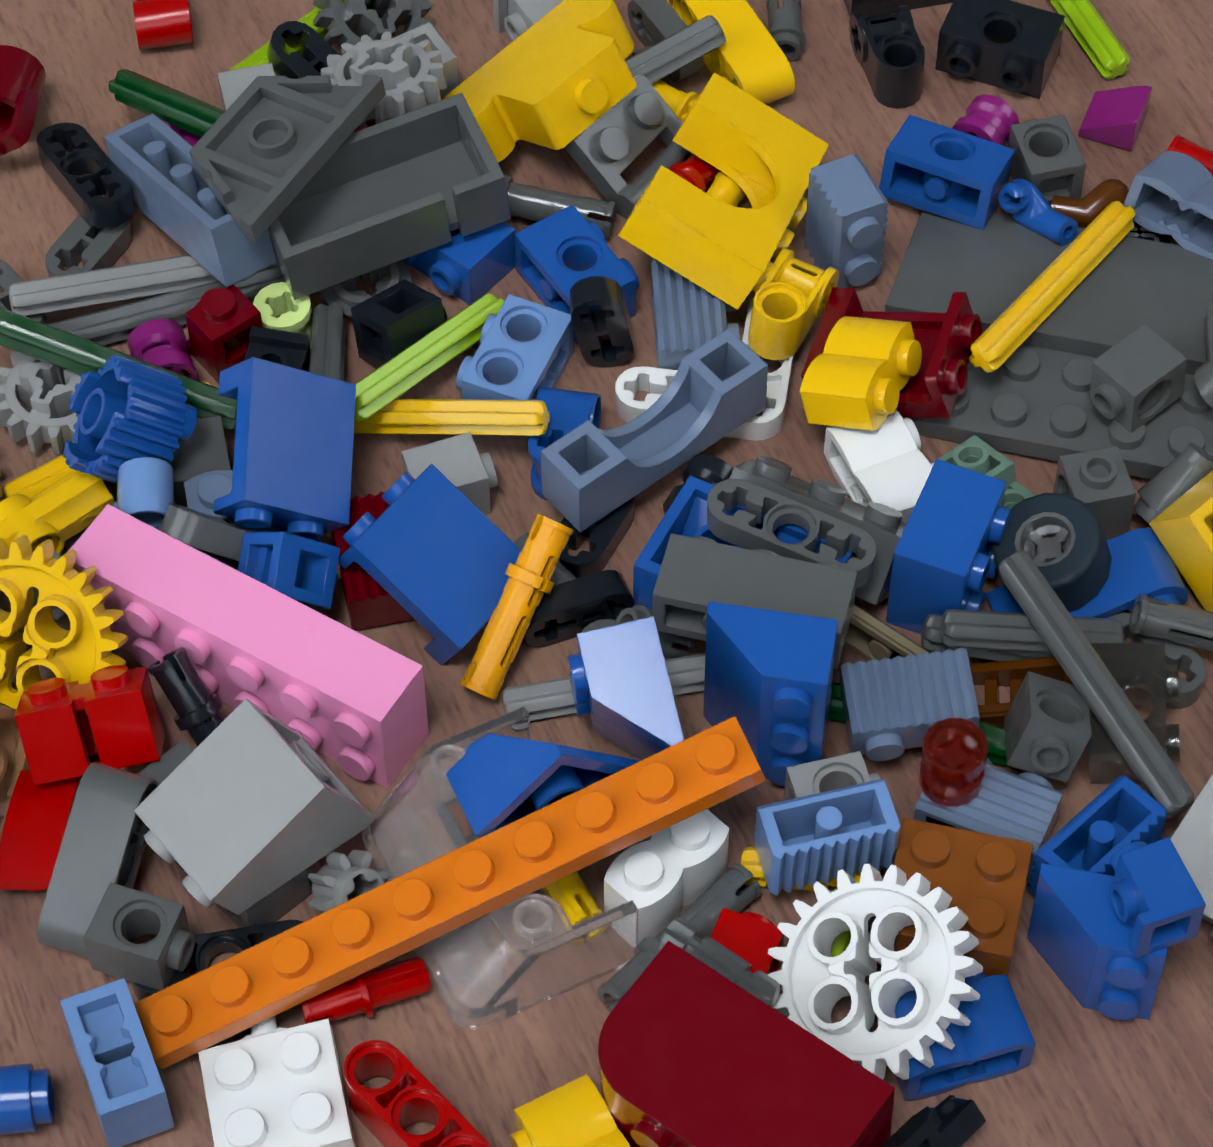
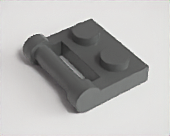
[564,73,693,219]

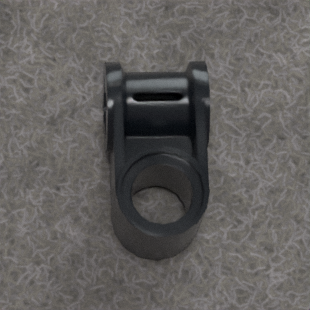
[849,4,925,109]

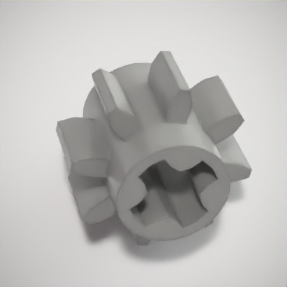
[308,849,390,911]

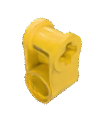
[748,248,840,360]

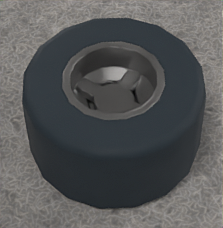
[992,493,1112,612]

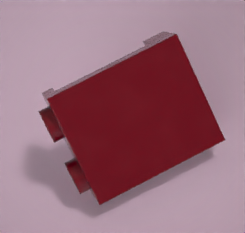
[801,287,982,419]

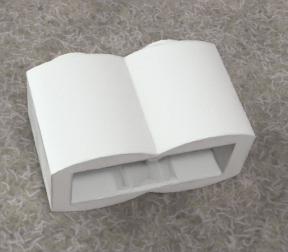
[824,410,935,524]
[604,809,729,946]

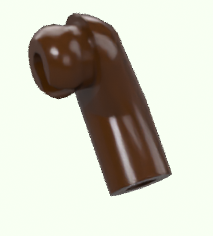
[1051,179,1129,228]

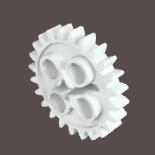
[768,864,983,1080]

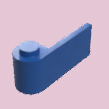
[986,528,1188,618]

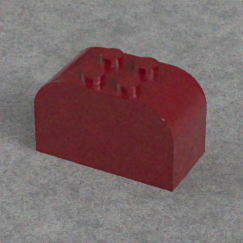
[598,940,895,1147]

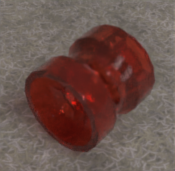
[919,718,988,807]

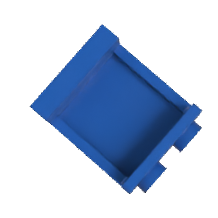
[213,357,356,541]
[338,463,521,665]

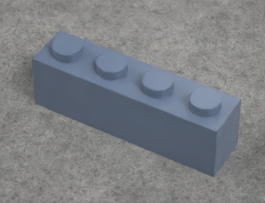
[104,113,277,287]

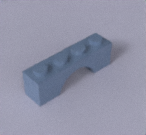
[541,328,768,532]

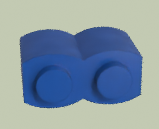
[894,973,1036,1100]

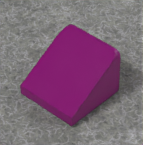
[1078,86,1152,151]

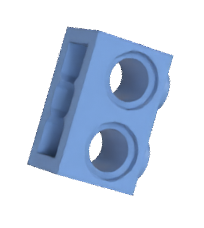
[456,294,574,437]
[60,978,175,1147]

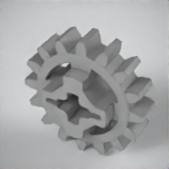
[321,31,446,126]
[0,351,81,455]

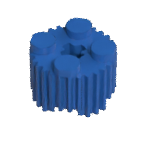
[62,354,197,484]

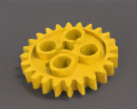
[0,535,128,709]

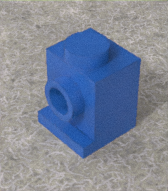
[238,532,340,609]
[1109,837,1206,959]

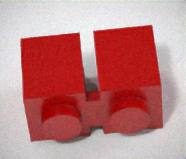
[14,665,165,786]

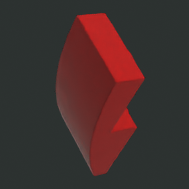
[0,770,82,892]

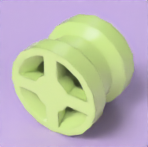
[253,282,312,343]

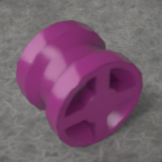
[952,94,1020,146]

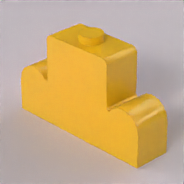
[441,0,637,163]

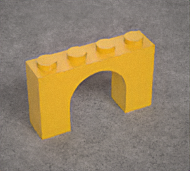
[618,72,829,310]

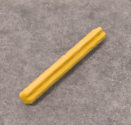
[969,201,1136,373]

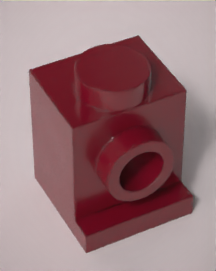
[185,284,263,384]

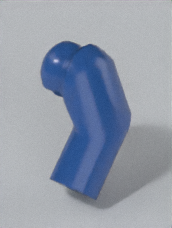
[998,178,1078,246]

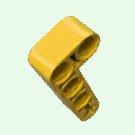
[667,0,795,104]

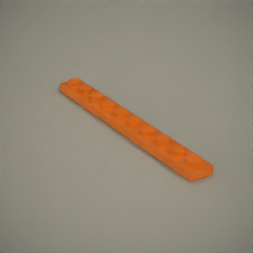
[134,716,766,1069]

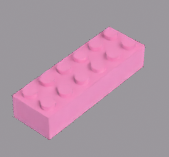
[69,504,429,789]

